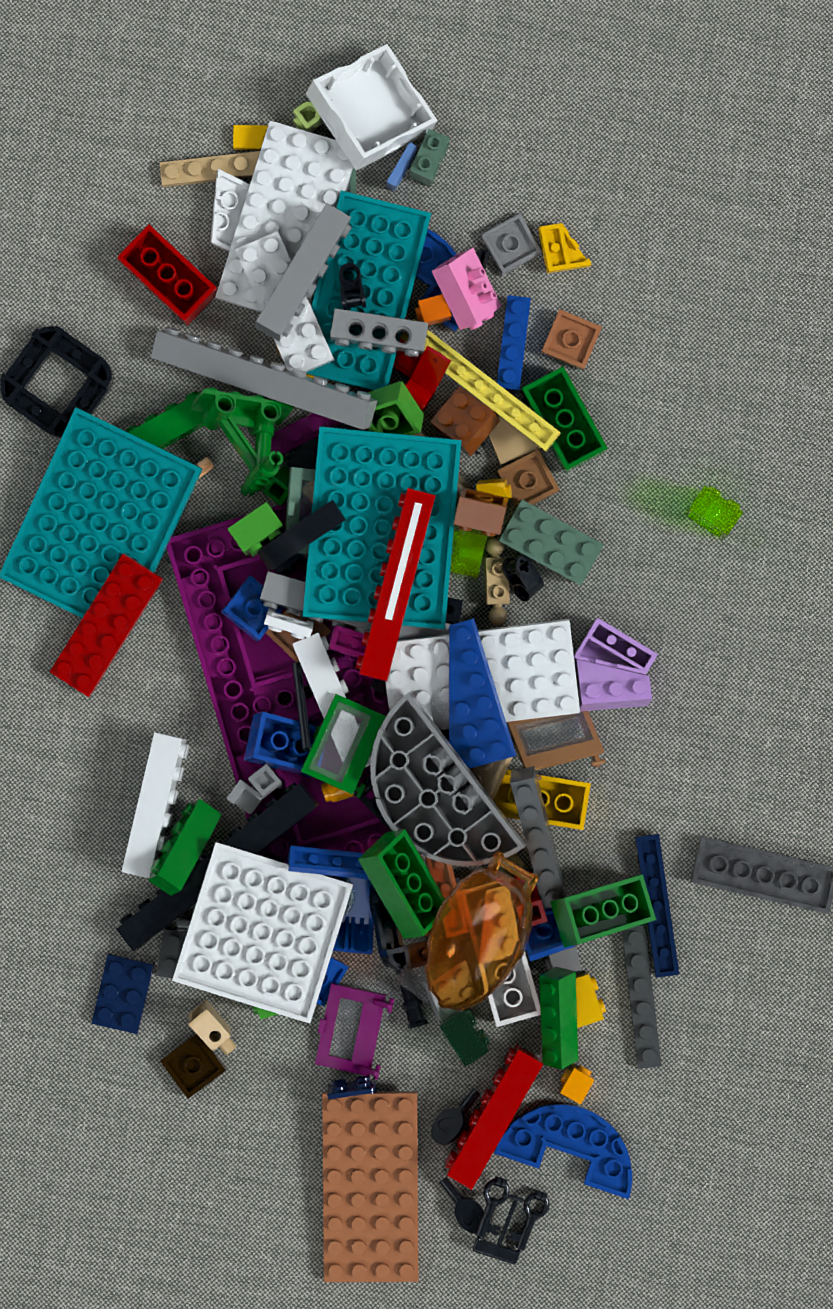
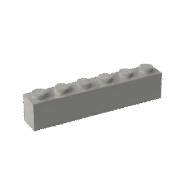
[255,203,352,341]

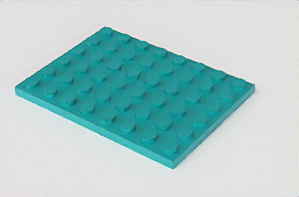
[0,407,203,618]
[302,427,462,630]

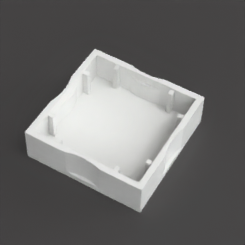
[306,44,438,171]

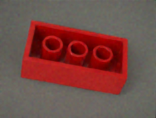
[117,224,218,326]

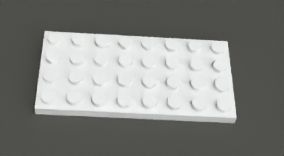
[215,121,353,312]
[385,619,580,730]

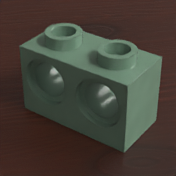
[410,129,450,187]

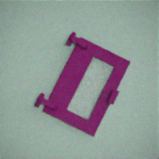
[315,983,394,1080]

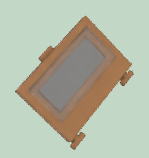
[507,711,606,780]

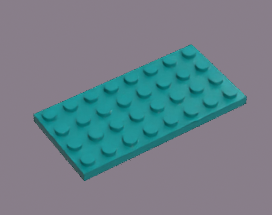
[306,190,432,391]

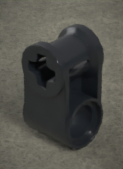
[339,263,366,310]
[502,555,544,601]

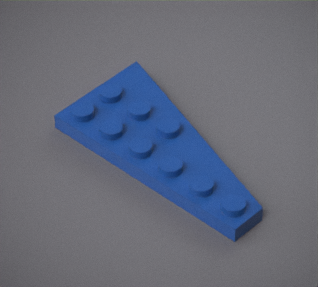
[449,618,516,769]

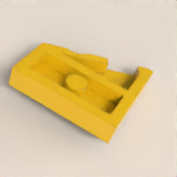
[538,223,592,274]

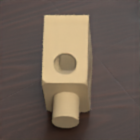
[188,999,236,1055]

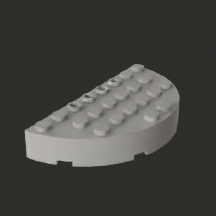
[370,692,526,866]

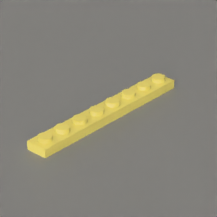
[400,319,561,452]

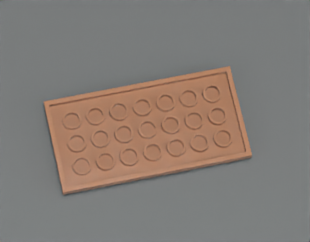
[322,1091,419,1282]

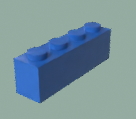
[497,295,531,395]

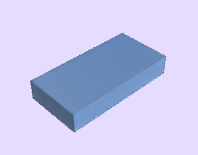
[387,142,417,191]

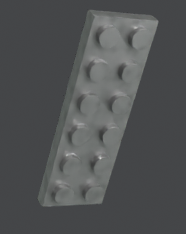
[690,836,833,914]

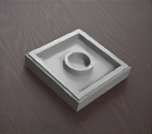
[480,213,543,276]

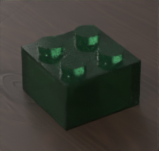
[439,1007,490,1067]

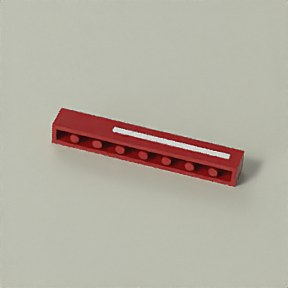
[355,488,436,682]

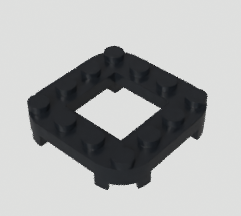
[0,326,114,439]
[369,867,470,970]

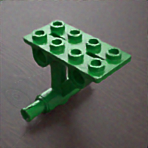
[191,388,293,497]

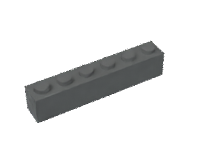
[510,766,567,909]

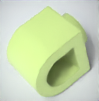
[293,102,322,132]

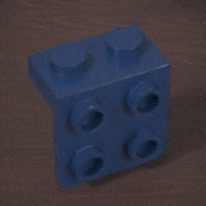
[327,1076,377,1099]

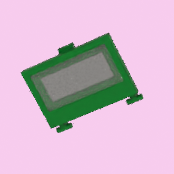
[301,694,386,798]

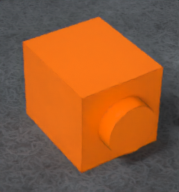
[415,294,452,326]

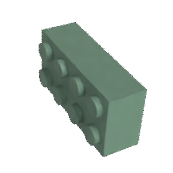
[498,498,604,586]

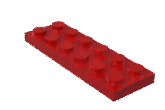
[50,553,164,697]

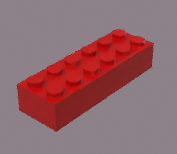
[445,1044,543,1190]

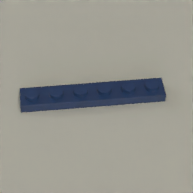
[635,834,680,978]

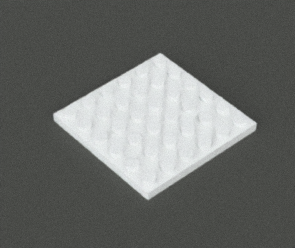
[172,842,353,1024]

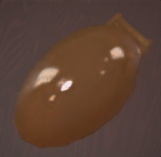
[425,851,538,1011]

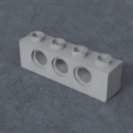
[330,309,428,357]

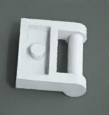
[264,608,314,639]

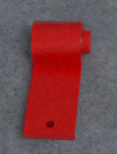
[403,346,451,412]

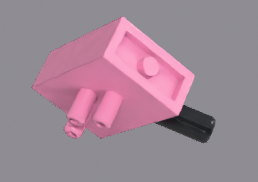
[432,248,502,330]

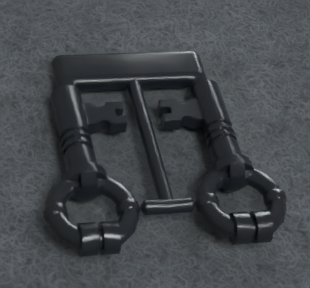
[472,1176,550,1265]

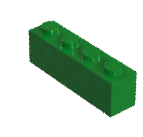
[125,391,204,449]
[148,799,222,896]
[539,967,578,1070]

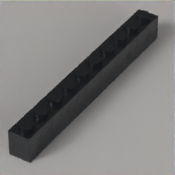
[116,782,320,951]

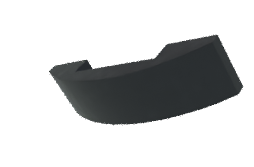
[257,500,346,572]

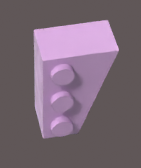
[574,618,658,675]
[575,659,652,712]

